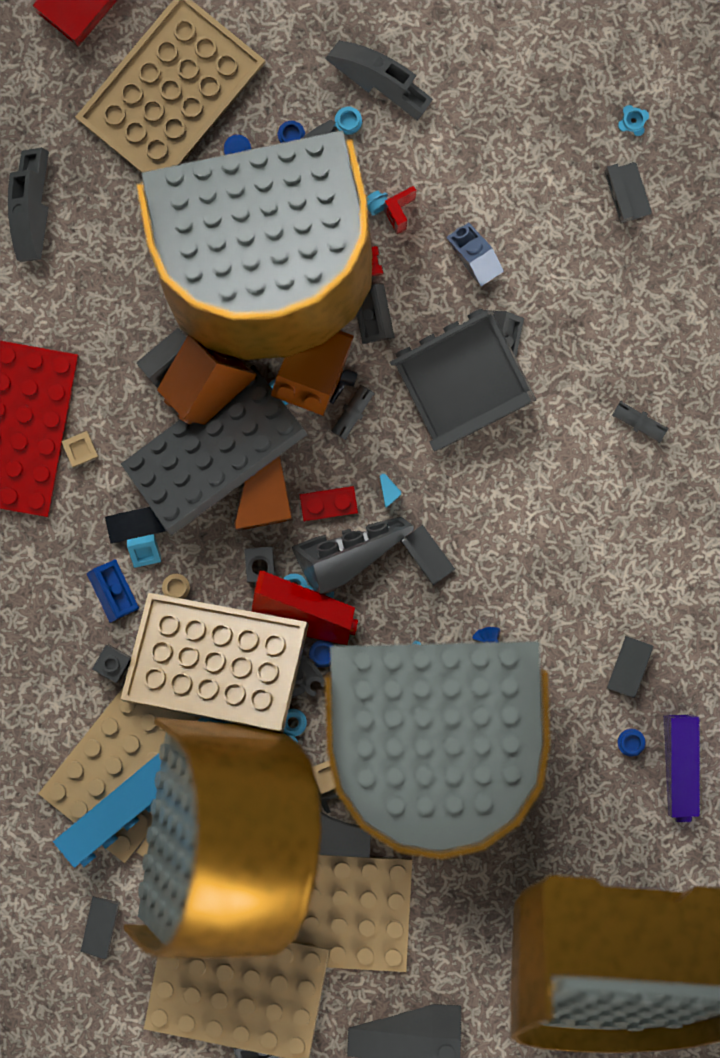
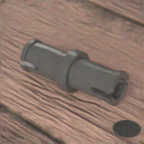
[331,384,375,440]
[612,401,668,443]

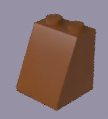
[271,331,354,416]
[157,335,257,425]
[235,456,293,531]

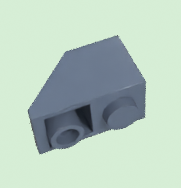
[446,223,504,286]

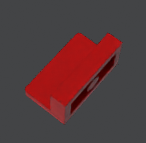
[384,186,417,234]

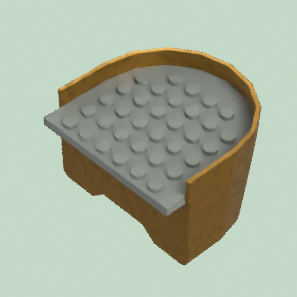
[137,130,372,360]
[325,641,550,859]
[123,718,321,958]
[510,875,720,1053]

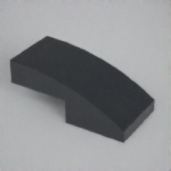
[105,507,167,544]

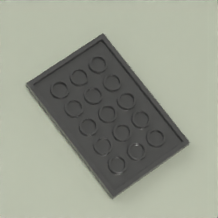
[121,365,308,536]

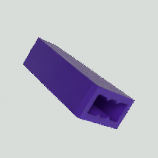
[663,714,700,822]

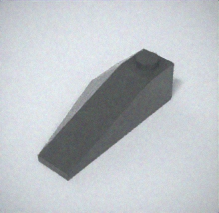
[292,517,414,594]
[347,1004,461,1058]

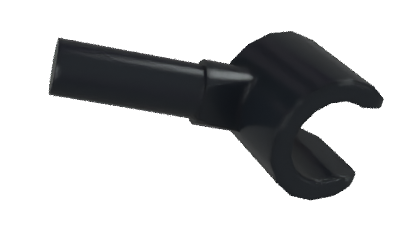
[330,370,358,404]

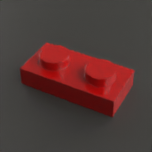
[299,486,358,522]

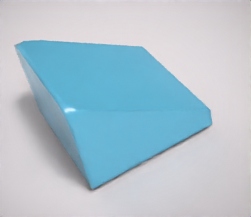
[380,474,401,508]

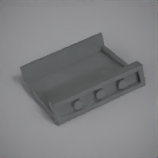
[390,308,537,451]

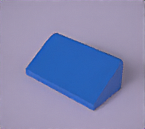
[86,559,139,623]

